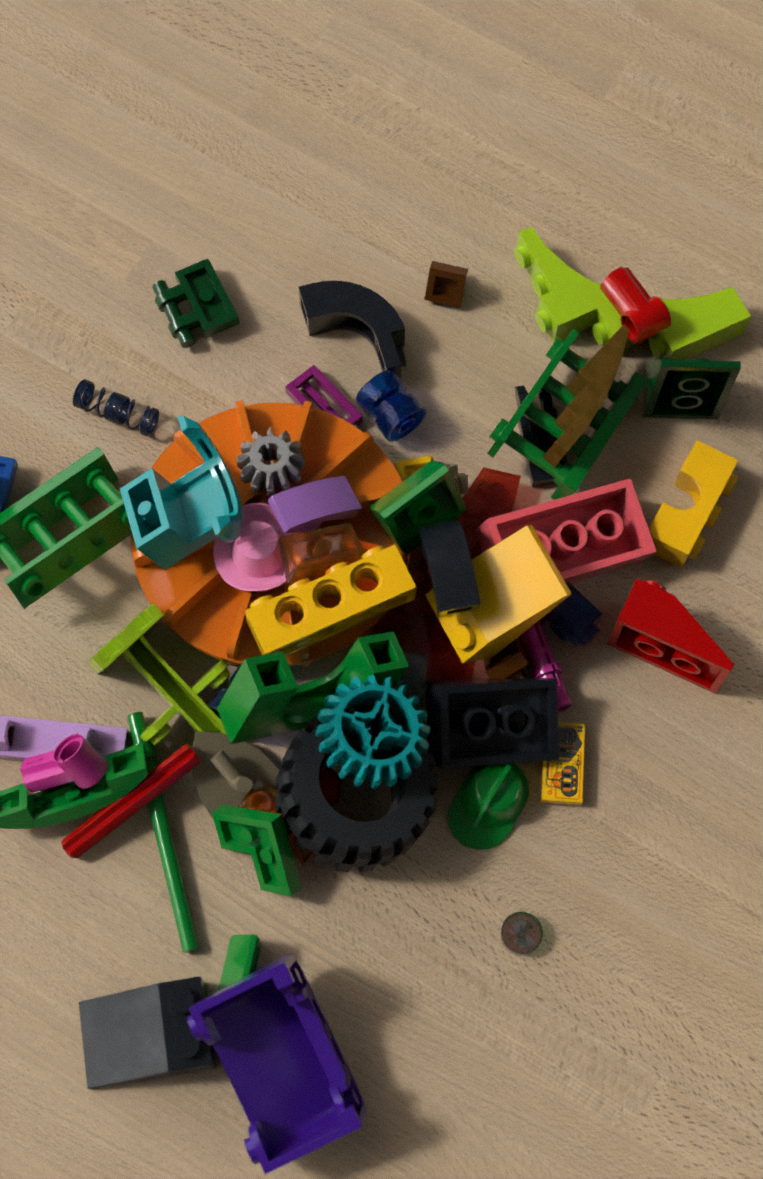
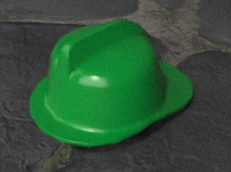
[448,763,529,850]

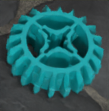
[316,674,430,789]

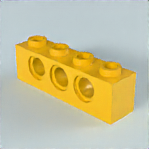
[245,545,416,656]

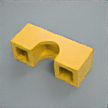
[649,440,739,569]

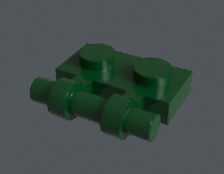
[152,258,240,348]

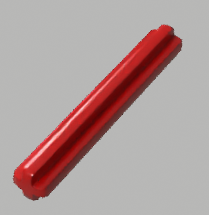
[61,745,201,859]

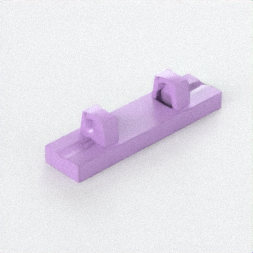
[0,716,129,761]

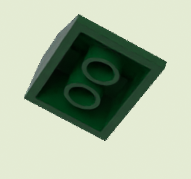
[642,357,741,420]

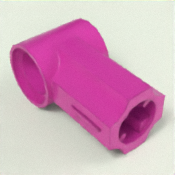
[20,734,108,793]

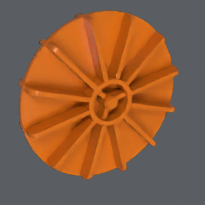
[131,400,412,668]

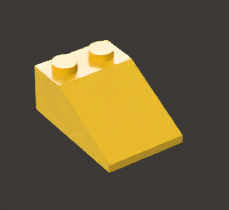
[425,525,572,664]

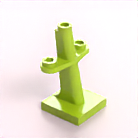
[86,603,231,745]

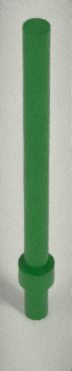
[127,712,199,953]

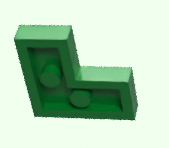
[211,804,302,896]

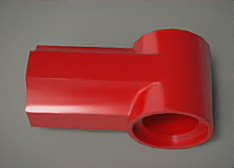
[600,266,671,344]

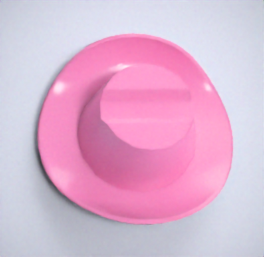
[213,503,306,592]

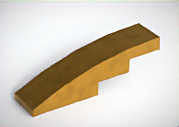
[543,325,629,467]

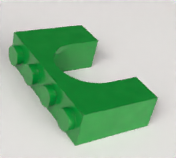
[217,631,409,744]

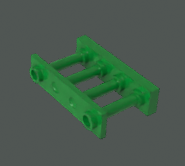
[487,329,648,500]
[0,447,132,609]

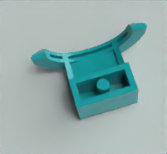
[120,415,243,570]

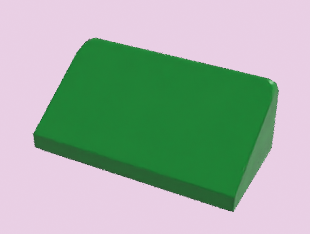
[218,934,262,991]

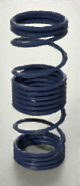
[72,379,159,437]

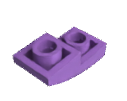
[268,476,362,534]

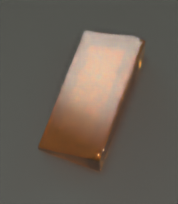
[278,523,365,586]

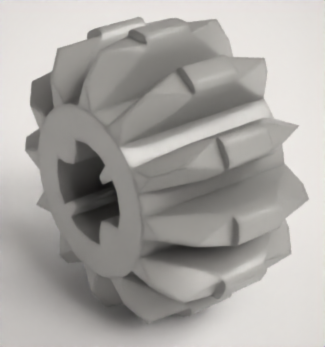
[237,426,305,497]

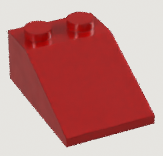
[607,578,734,694]

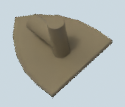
[192,732,279,818]

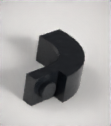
[298,281,406,386]
[418,519,481,617]

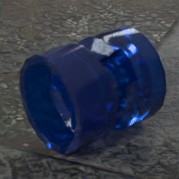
[356,370,426,442]

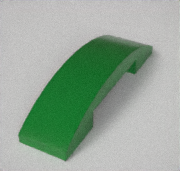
[0,743,149,829]

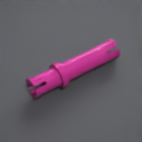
[520,620,572,713]

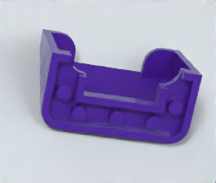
[187,953,366,1174]

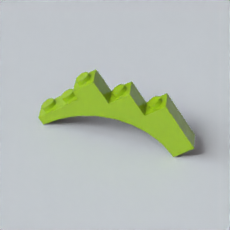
[514,226,751,360]

